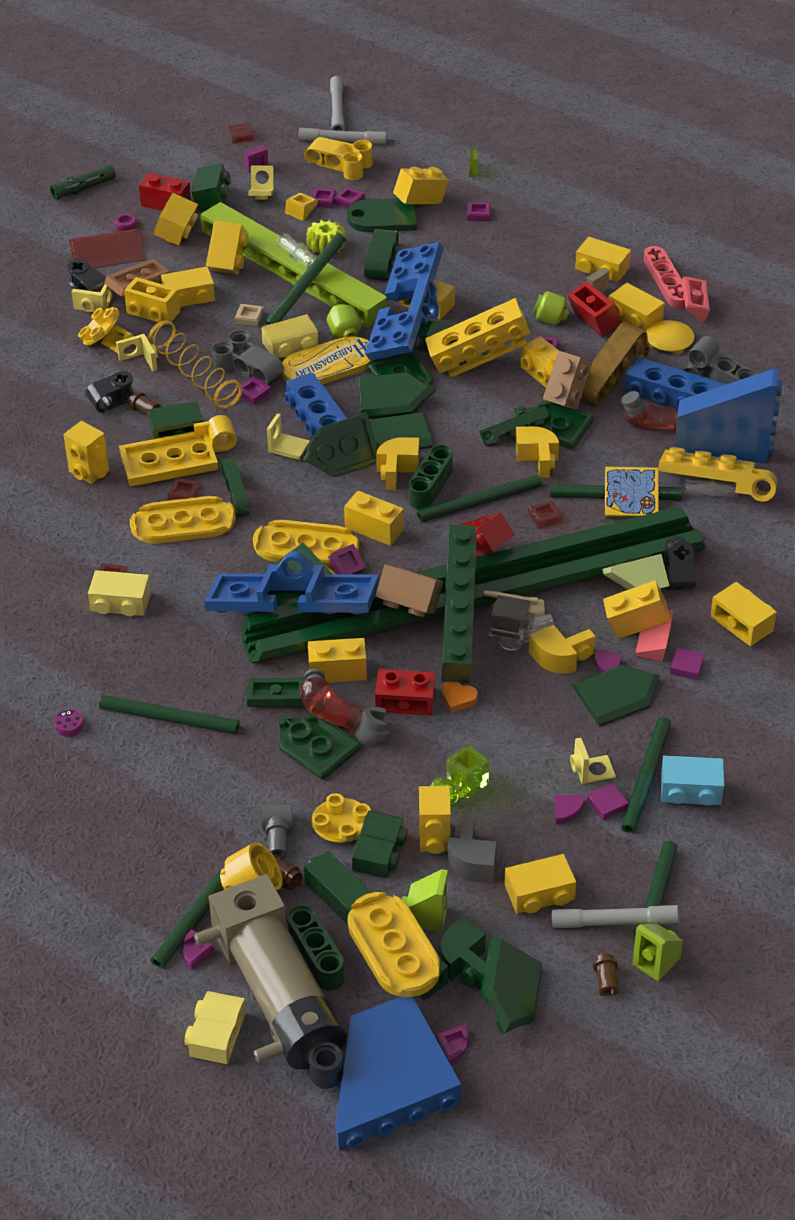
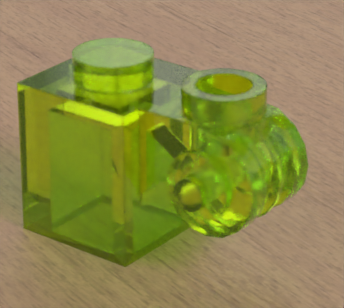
[430,744,489,807]

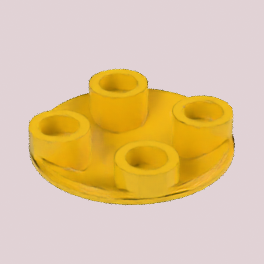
[78,307,119,345]
[646,320,694,355]
[311,793,371,843]

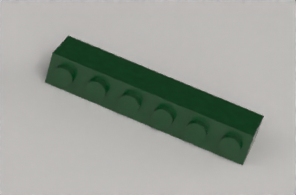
[441,524,477,683]

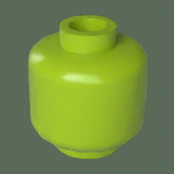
[533,291,570,326]
[326,304,362,339]

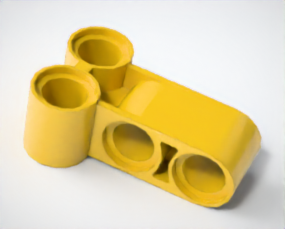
[304,137,373,180]

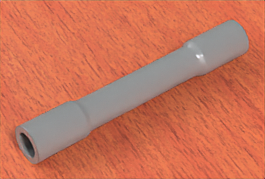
[330,76,345,131]
[298,128,387,145]
[552,905,679,929]

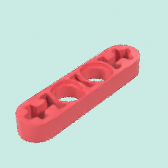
[644,246,685,308]

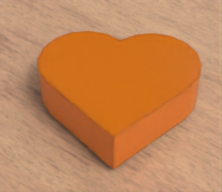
[441,682,478,713]

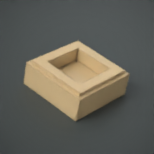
[234,304,264,327]

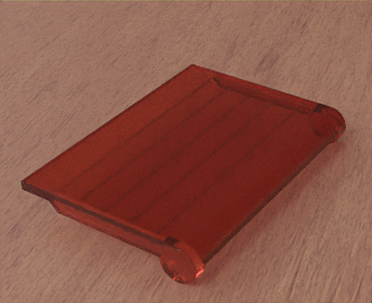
[68,229,145,268]

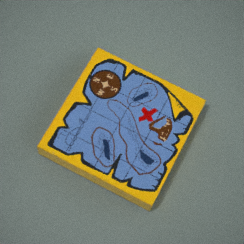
[605,467,658,519]

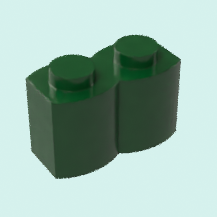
[352,810,408,878]

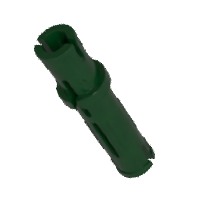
[50,165,116,199]

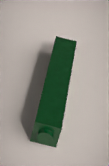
[304,851,448,1001]

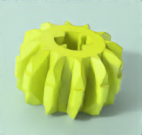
[307,220,345,254]

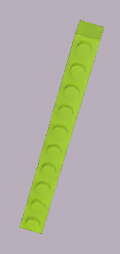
[201,202,388,328]

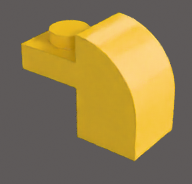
[516,426,559,478]
[376,437,419,490]
[529,625,595,674]

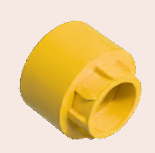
[220,842,282,891]

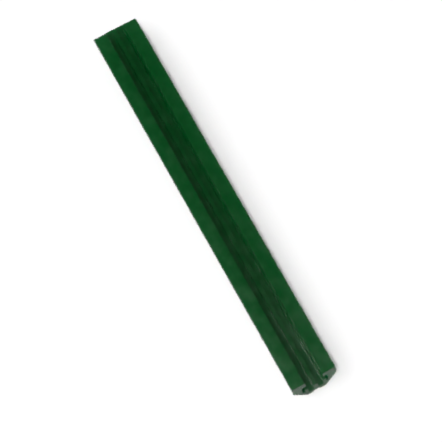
[242,506,706,662]

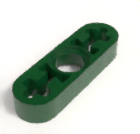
[221,458,249,517]

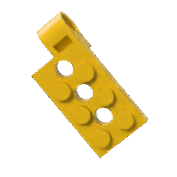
[119,415,237,487]
[658,447,778,502]

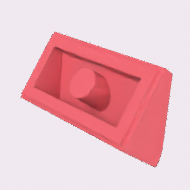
[682,276,710,323]
[635,610,674,662]

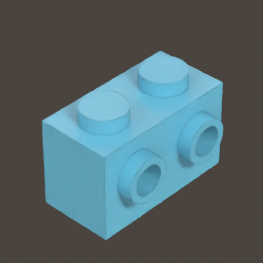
[661,756,724,805]

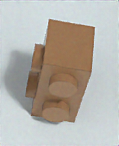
[543,351,593,410]
[375,564,444,617]

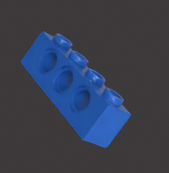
[625,357,727,408]
[284,373,347,437]

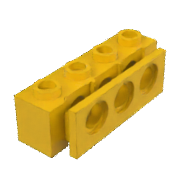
[425,298,530,377]

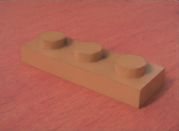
[104,259,170,296]

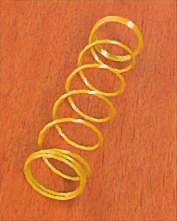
[148,320,242,409]

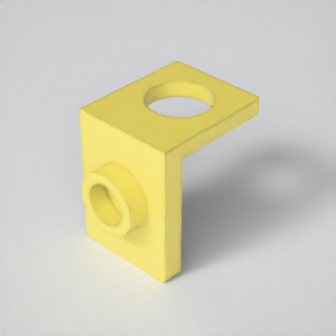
[249,166,274,200]
[71,285,114,312]
[117,334,158,371]
[267,414,310,460]
[570,738,616,784]

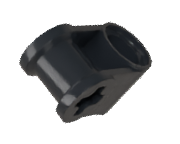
[67,259,106,293]
[86,371,135,413]
[664,536,696,590]

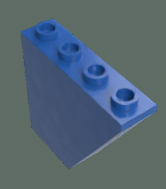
[674,369,783,464]
[335,997,461,1150]

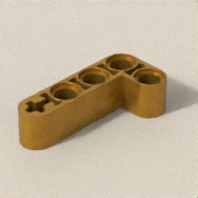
[581,322,650,406]

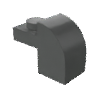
[447,815,496,883]

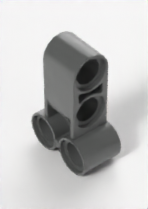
[211,330,284,385]
[683,336,756,384]

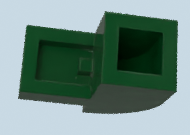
[441,916,486,990]

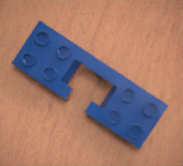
[365,242,444,360]
[204,551,379,614]

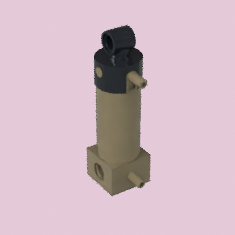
[194,874,347,1089]

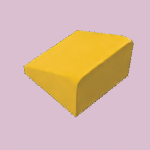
[285,193,318,221]
[101,324,134,353]

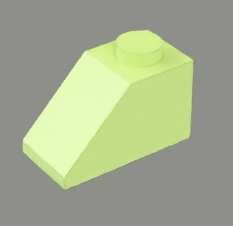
[602,554,669,590]

